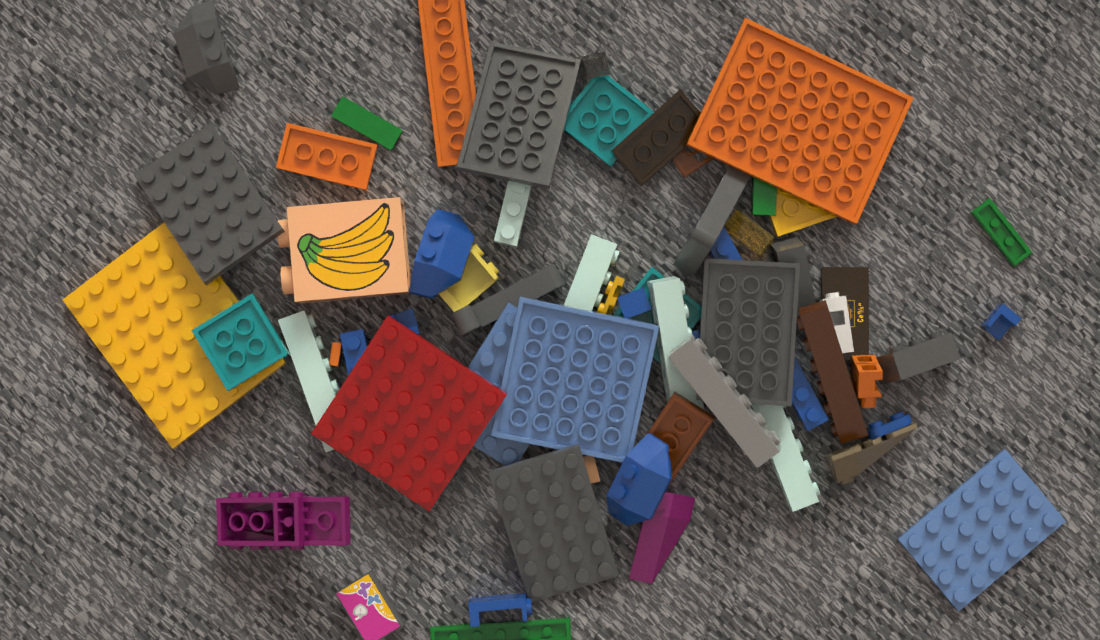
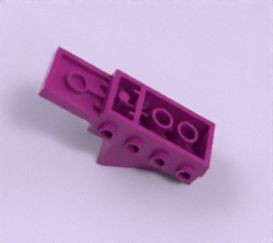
[216,492,351,550]

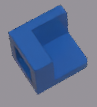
[617,287,652,319]
[981,304,1022,340]
[389,309,421,335]

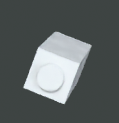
[819,292,854,353]

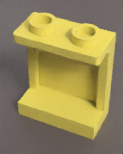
[439,243,499,312]

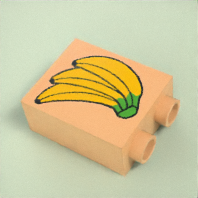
[278,197,411,304]

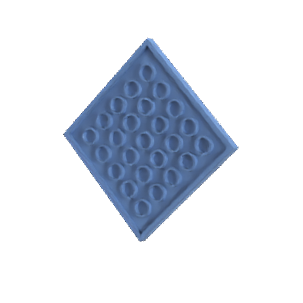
[491,297,659,463]

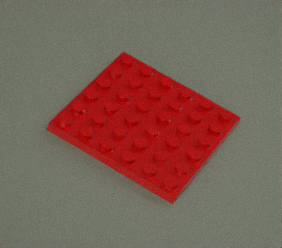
[311,315,507,512]

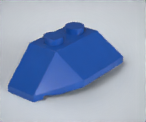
[409,209,475,299]
[606,433,672,526]

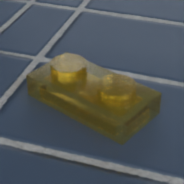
[724,209,775,257]

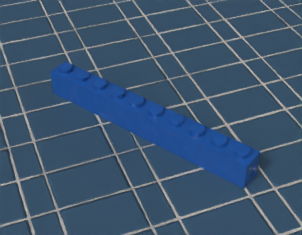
[694,223,829,431]

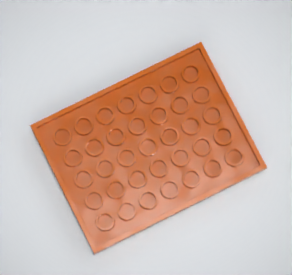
[686,18,914,225]

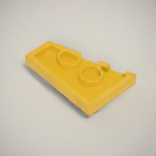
[597,276,625,315]

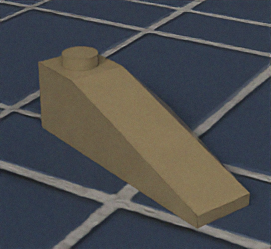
[825,423,917,484]

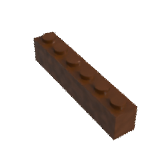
[797,300,868,444]

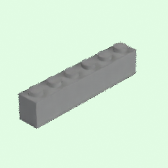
[668,335,781,468]

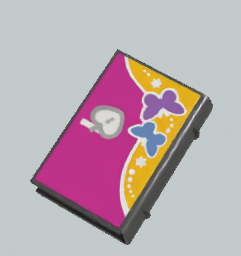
[335,569,406,640]

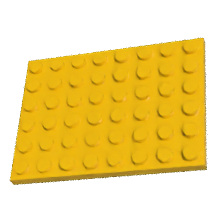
[63,222,286,449]

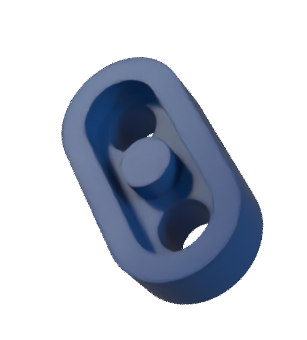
[867,411,912,440]

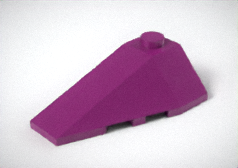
[629,491,695,584]

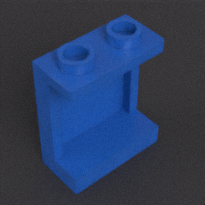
[468,593,532,627]

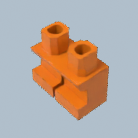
[851,355,883,408]

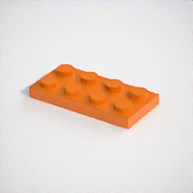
[276,123,378,190]

